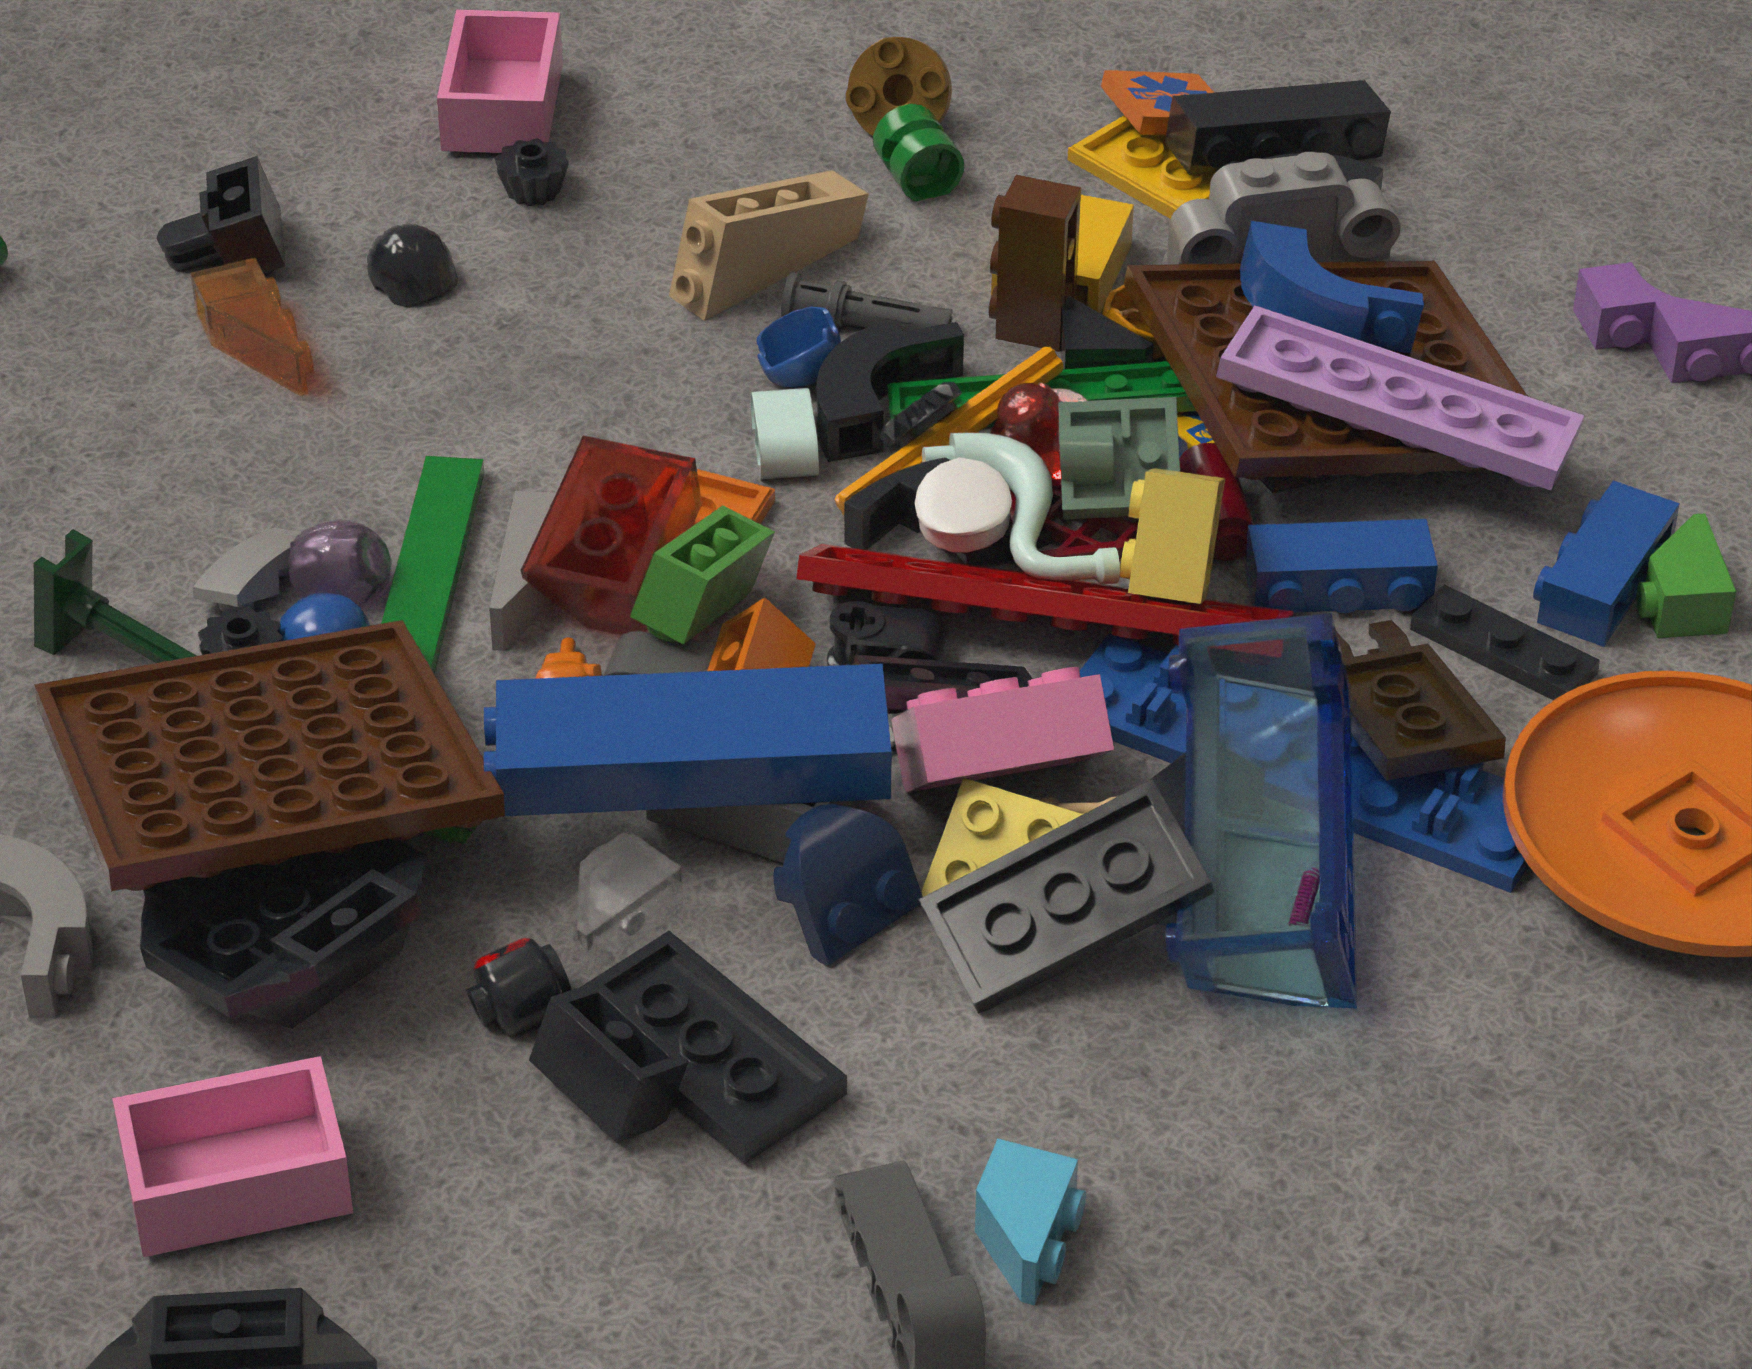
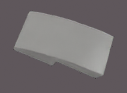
[193,528,319,611]

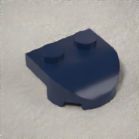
[773,804,923,965]

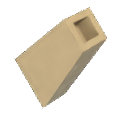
[669,170,869,321]

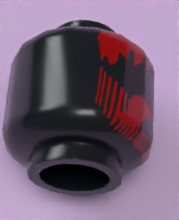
[466,938,571,1036]

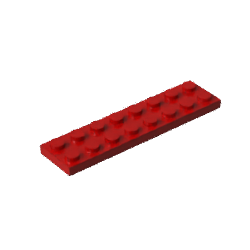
[796,544,1293,657]

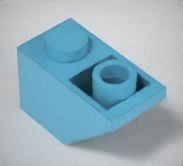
[975,1139,1086,1305]

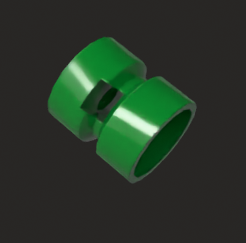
[873,104,964,201]

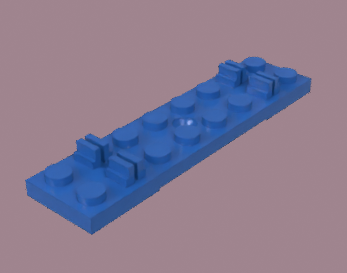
[1080,632,1528,893]

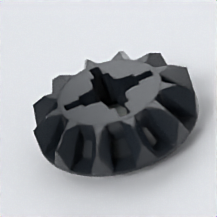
[879,382,962,448]

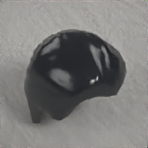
[367,223,458,307]

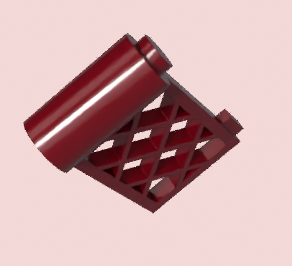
[1009,443,1254,573]

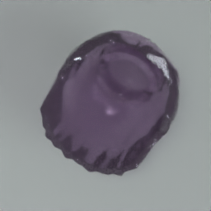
[288,519,392,608]

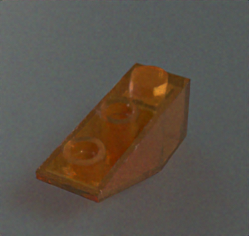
[191,258,314,396]

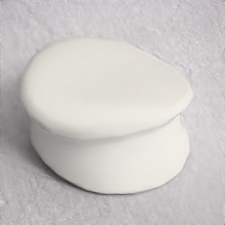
[915,457,1012,553]

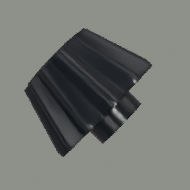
[495,138,569,206]
[198,607,283,655]

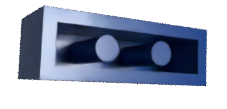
[1533,480,1680,647]
[1245,519,1438,614]

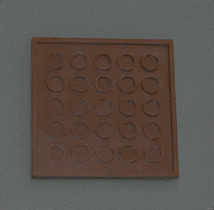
[1124,260,1528,480]
[34,620,505,892]

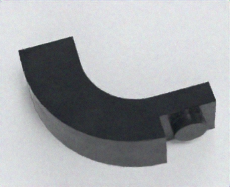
[817,319,964,462]

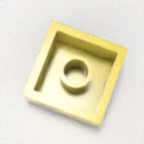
[1120,468,1225,604]

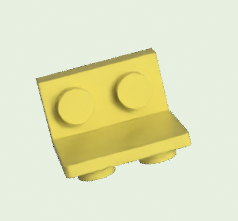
[921,778,1083,897]

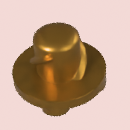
[846,37,952,136]

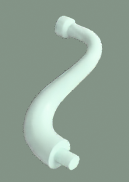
[922,433,1120,585]

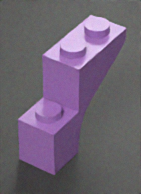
[1573,262,1752,383]

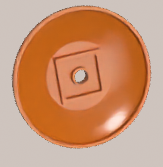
[1503,671,1752,958]

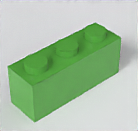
[630,505,775,645]

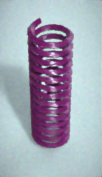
[1288,867,1322,931]

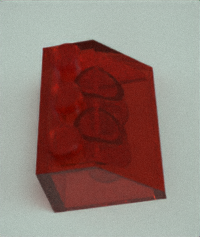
[520,435,702,635]

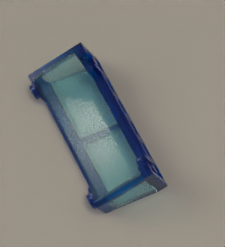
[1166,613,1357,1009]

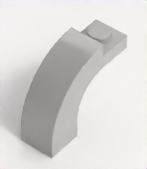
[0,834,94,1018]

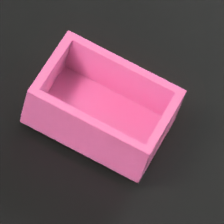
[437,10,563,153]
[891,667,1114,793]
[112,1056,353,1257]

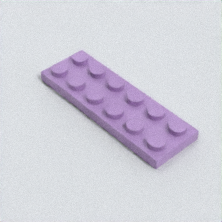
[1216,305,1584,491]

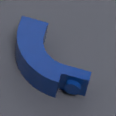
[1240,221,1424,353]

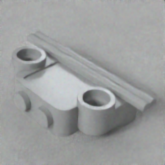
[1163,152,1424,265]

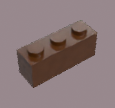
[989,175,1081,352]

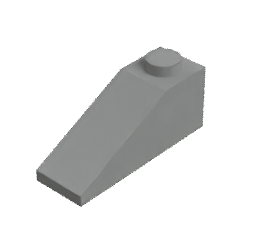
[489,491,597,651]

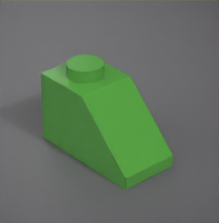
[1636,513,1736,638]

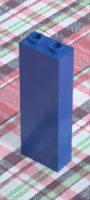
[484,664,892,816]

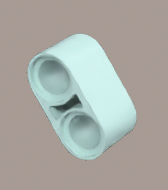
[751,388,819,480]

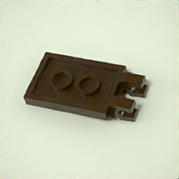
[1311,620,1506,781]

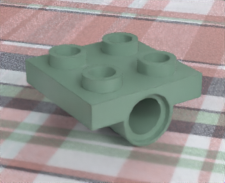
[1058,397,1180,520]

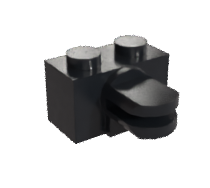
[156,156,285,283]

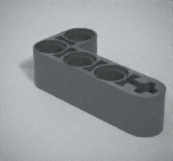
[834,1160,986,1369]

